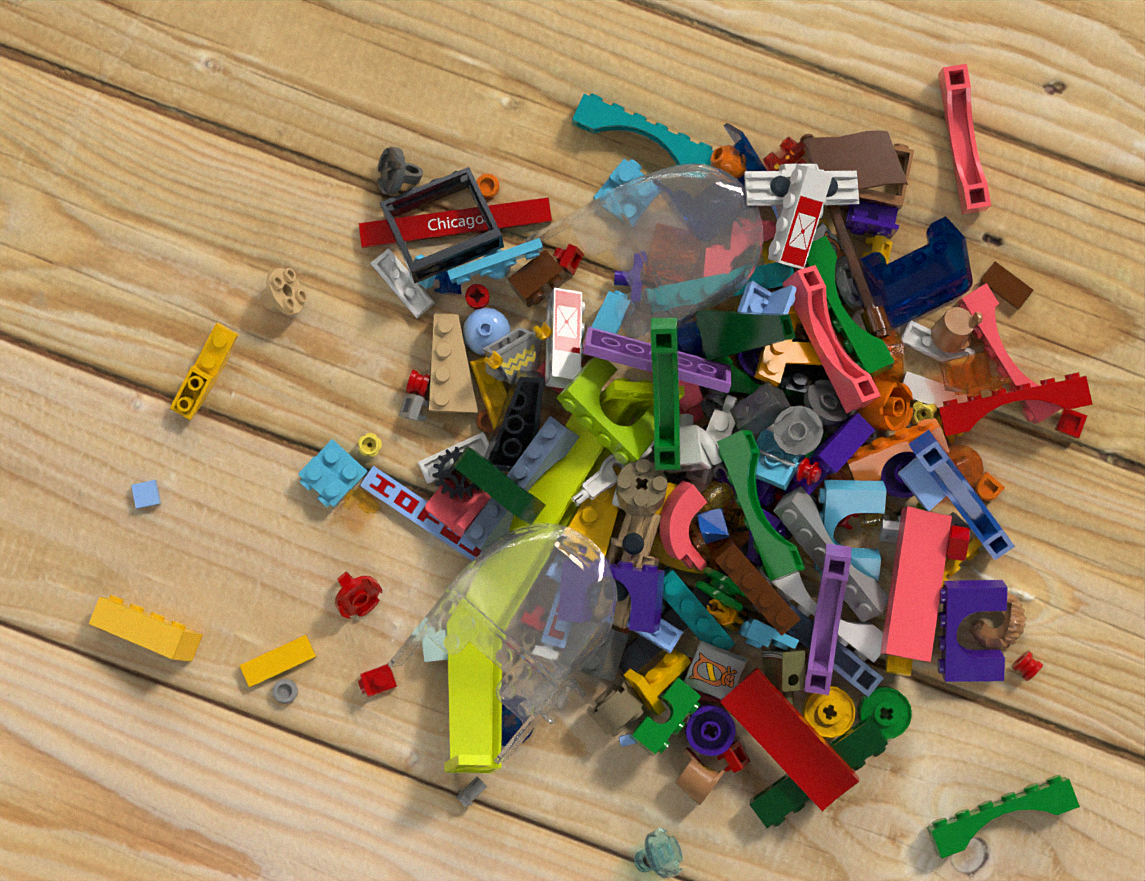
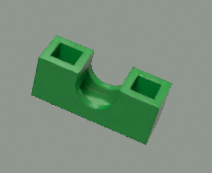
[629,678,701,755]

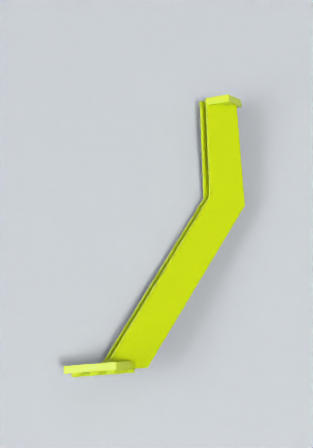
[444,378,685,774]

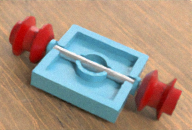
[736,429,822,490]

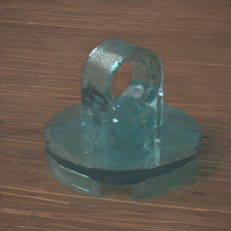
[634,828,683,879]

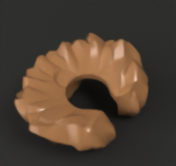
[971,592,1027,650]

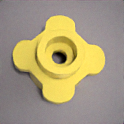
[911,401,937,425]

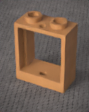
[858,143,914,211]

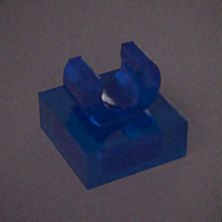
[434,270,462,296]

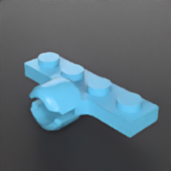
[447,238,543,285]

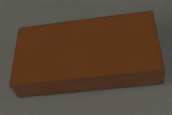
[979,261,1034,310]

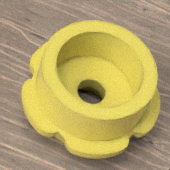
[358,433,382,457]

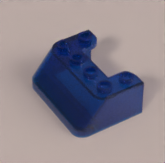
[860,216,973,328]

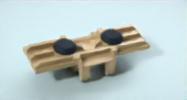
[593,512,661,629]

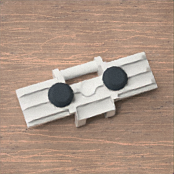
[744,164,859,218]

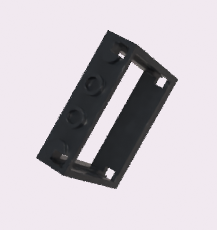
[380,167,504,284]

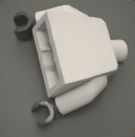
[662,414,728,483]

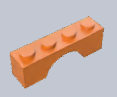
[846,418,950,481]

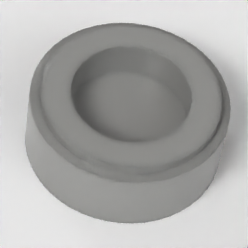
[273,679,298,704]

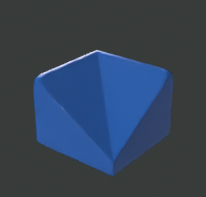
[697,508,729,544]

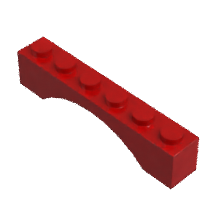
[938,372,1093,436]

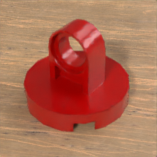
[335,571,382,619]

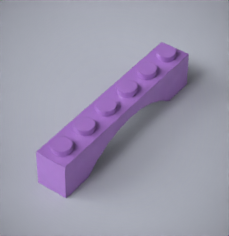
[804,543,851,695]

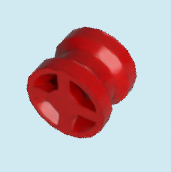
[465,284,490,310]
[406,370,431,398]
[1012,650,1043,681]

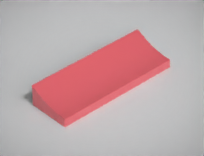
[880,506,952,662]

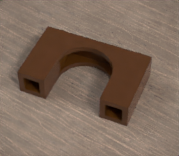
[711,538,801,636]

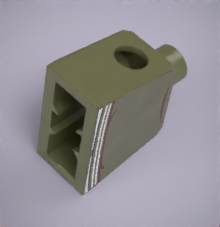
[762,649,805,705]

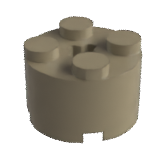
[616,459,667,516]
[587,679,644,737]

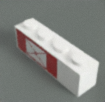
[768,164,833,269]
[545,288,585,389]

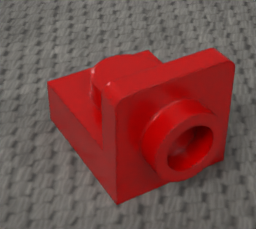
[358,663,398,697]

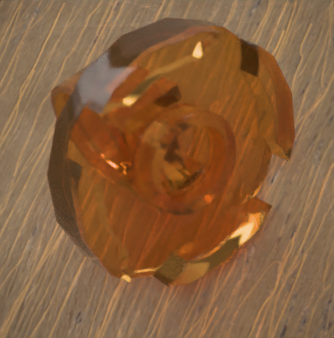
[947,444,984,488]

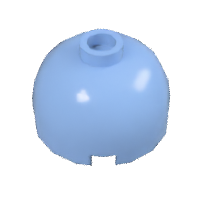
[463,308,511,356]

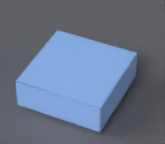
[131,480,161,509]

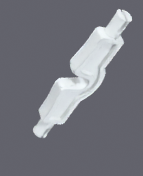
[571,441,654,506]

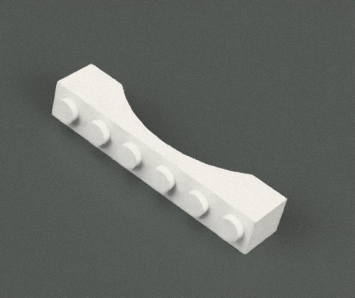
[757,566,883,662]

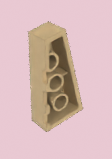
[429,313,479,415]

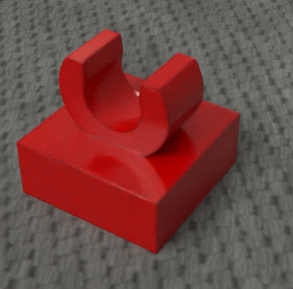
[553,244,584,275]
[717,740,750,773]

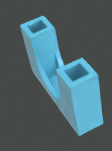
[814,480,886,581]

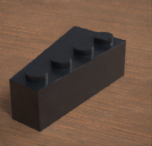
[484,370,545,472]

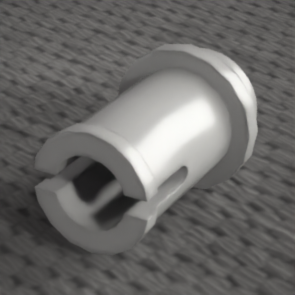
[456,776,487,808]

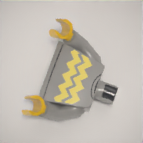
[483,323,552,384]

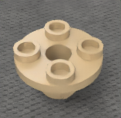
[261,268,308,315]

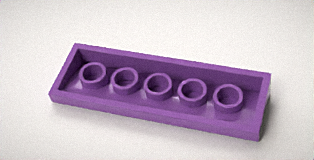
[582,326,731,393]

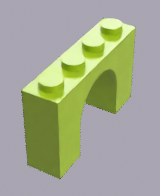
[557,357,654,466]

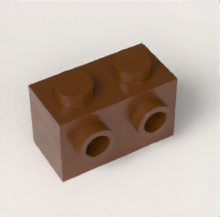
[508,249,566,308]

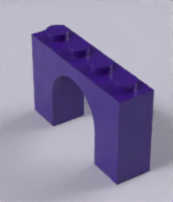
[558,555,665,633]
[937,580,1008,682]

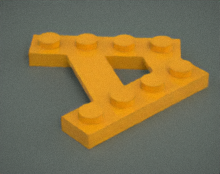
[754,305,856,387]

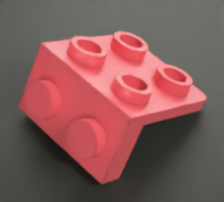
[425,473,491,538]

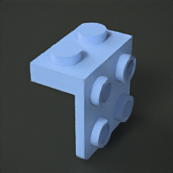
[737,281,796,314]

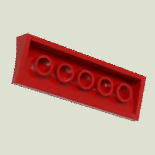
[720,667,859,812]

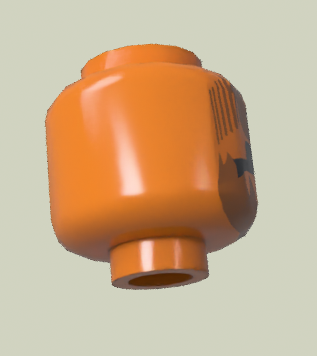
[710,145,747,181]

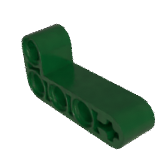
[453,446,546,525]

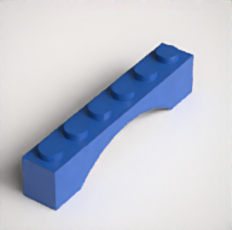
[909,430,1015,560]

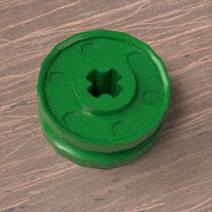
[695,567,748,612]
[858,686,912,739]

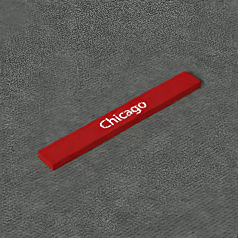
[358,197,552,248]

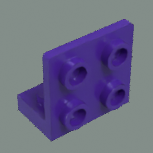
[845,200,899,238]

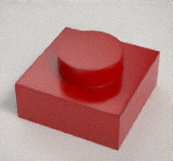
[1055,408,1088,439]

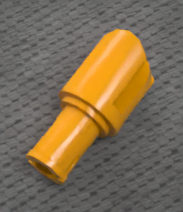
[707,599,747,632]

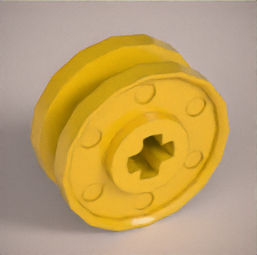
[802,685,855,738]

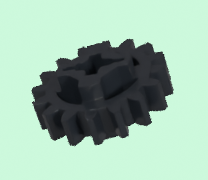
[432,446,480,500]

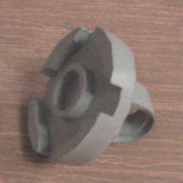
[773,406,823,455]

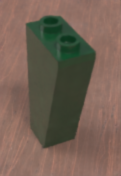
[696,310,796,361]

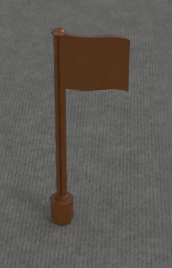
[800,130,908,340]

